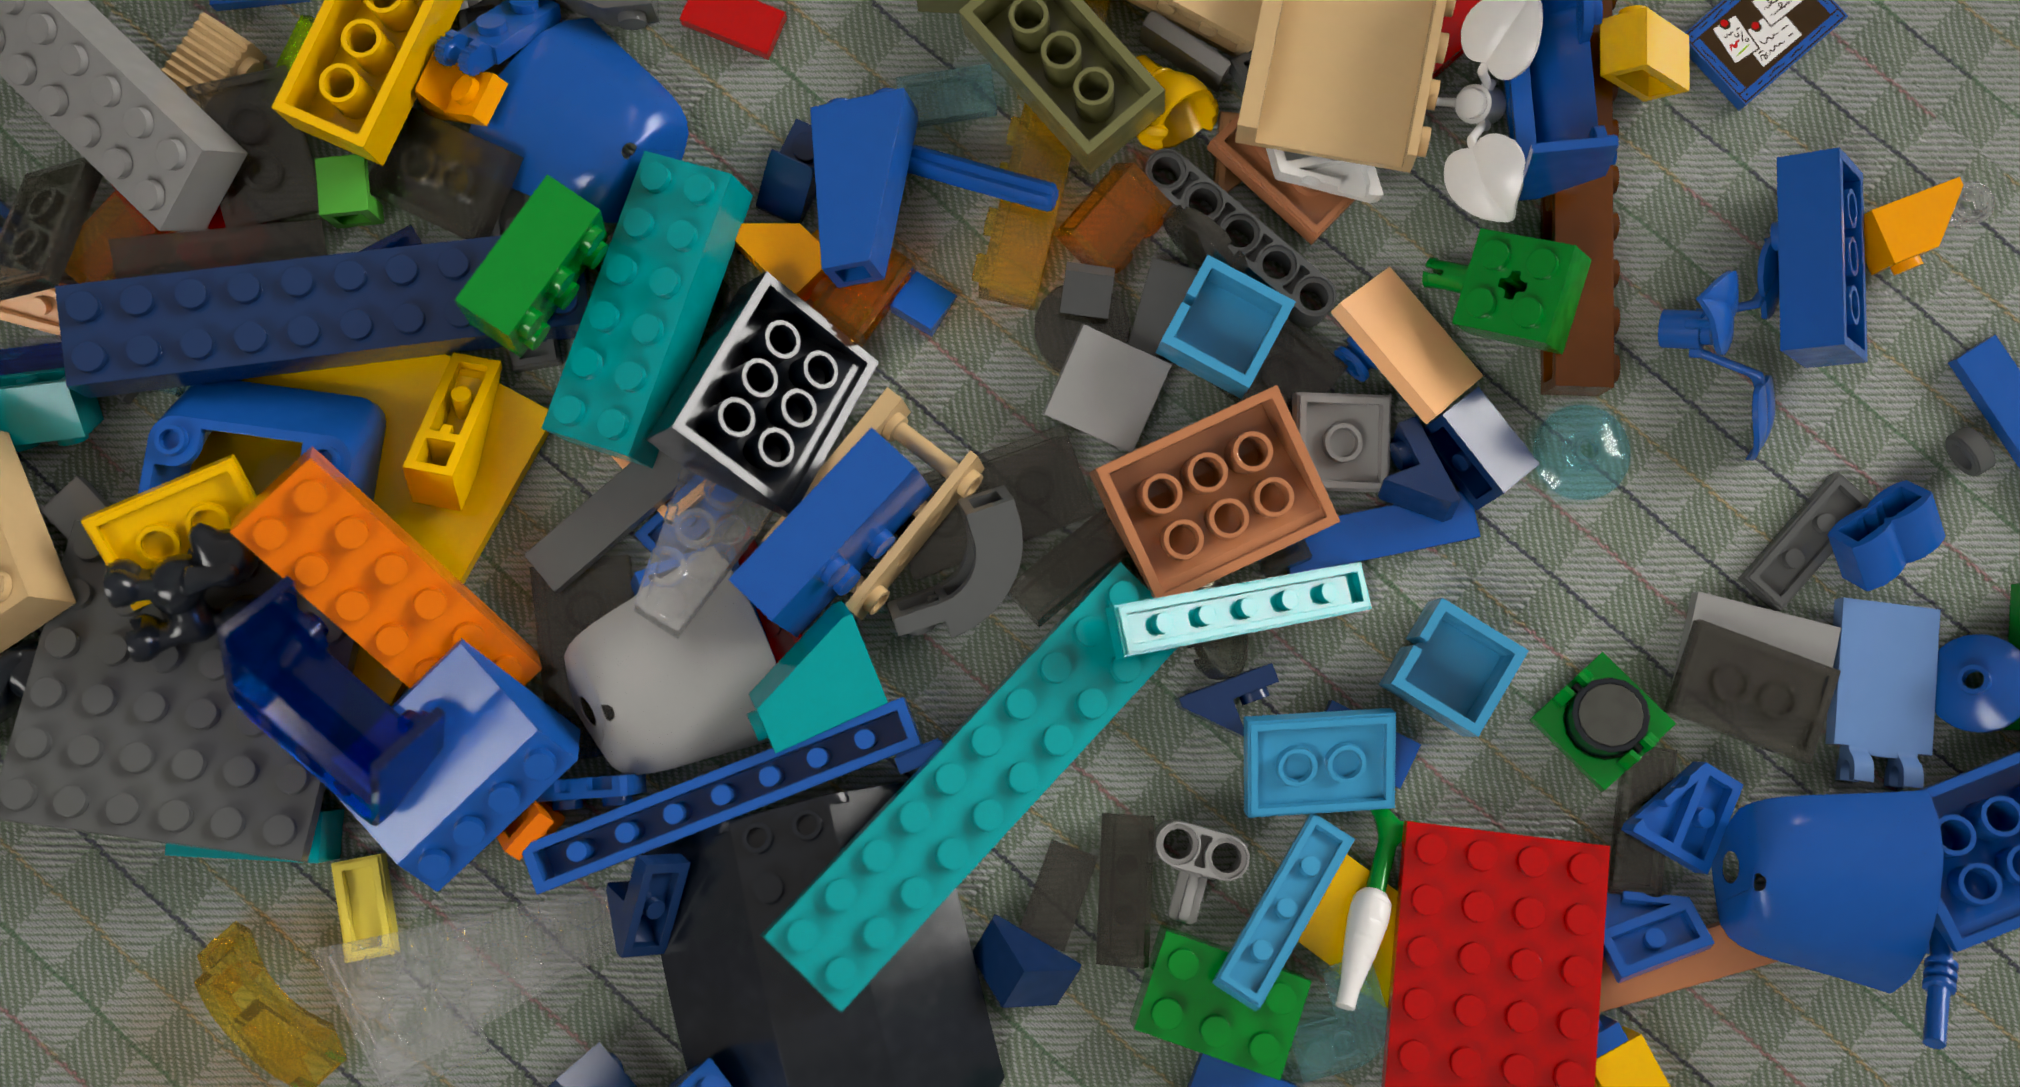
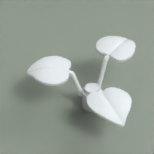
[1436,0,1543,222]

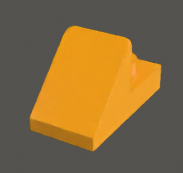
[415,51,508,126]

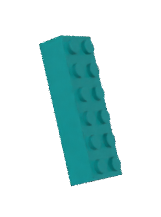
[541,151,753,469]

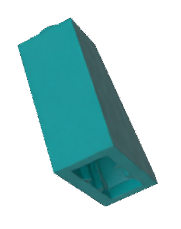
[747,600,888,753]

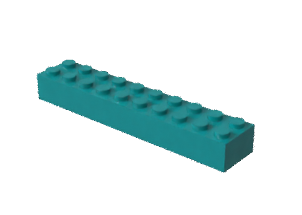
[760,562,1177,1012]

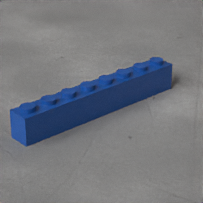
[522,697,923,895]

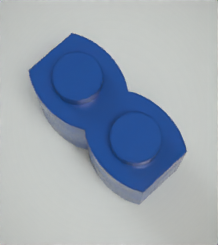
[1828,480,1946,591]

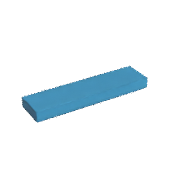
[1211,814,1355,1012]

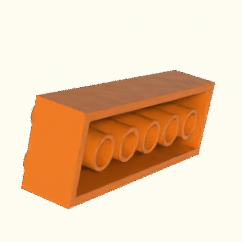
[230,446,543,689]

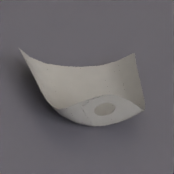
[564,548,776,775]

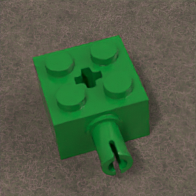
[1422,228,1592,355]

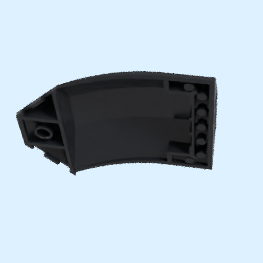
[642,782,1005,1087]

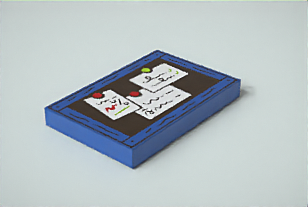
[1685,0,1848,111]

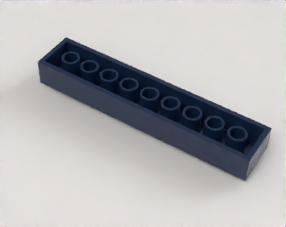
[55,235,590,398]

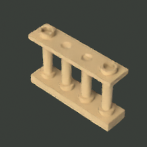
[762,387,985,620]

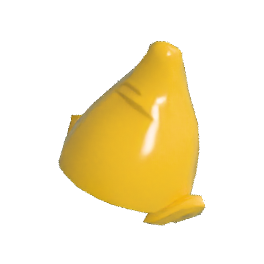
[1136,54,1219,151]

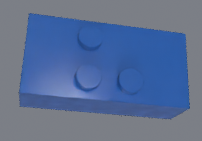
[1770,147,1868,368]
[728,427,933,637]

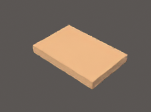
[1331,267,1483,424]

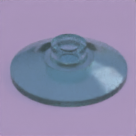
[1533,405,1630,501]

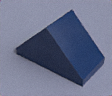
[973,914,1082,1008]

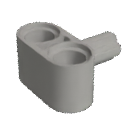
[1152,819,1250,924]

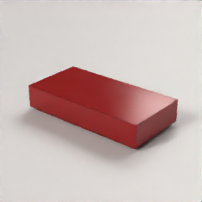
[679,0,787,60]

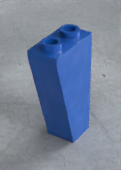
[810,88,919,288]

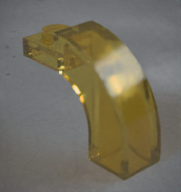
[194,921,347,1087]

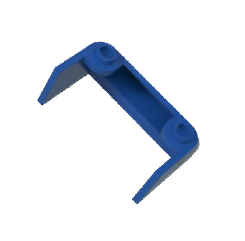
[1503,0,1619,201]
[138,380,386,501]

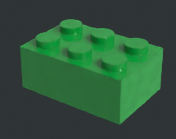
[454,174,609,358]
[1129,924,1312,1080]

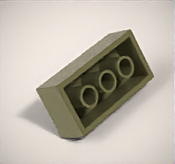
[958,0,1165,175]

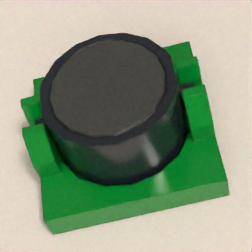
[1530,652,1676,792]

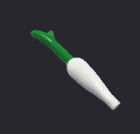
[1335,809,1418,1011]

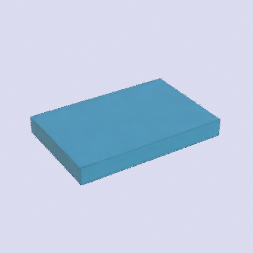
[1244,708,1396,818]

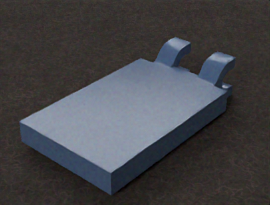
[1825,597,1941,789]

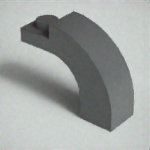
[886,485,1023,638]

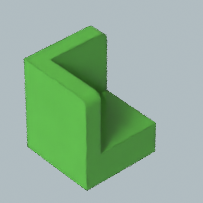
[315,154,385,229]

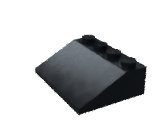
[646,271,879,517]

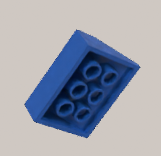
[322,638,581,892]
[1920,750,2020,952]

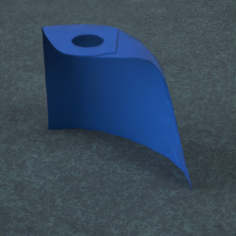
[465,18,689,223]
[1711,790,1944,994]

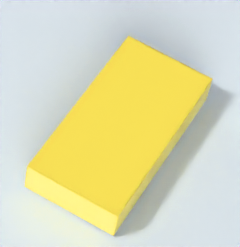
[331,852,401,963]

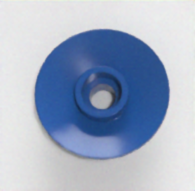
[1935,634,2020,733]

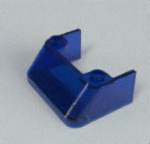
[217,575,446,826]

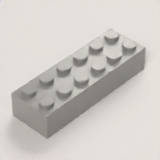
[0,0,248,231]

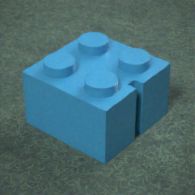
[1155,255,1296,399]
[1379,598,1529,737]

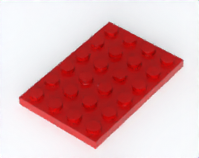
[1381,821,1610,1087]

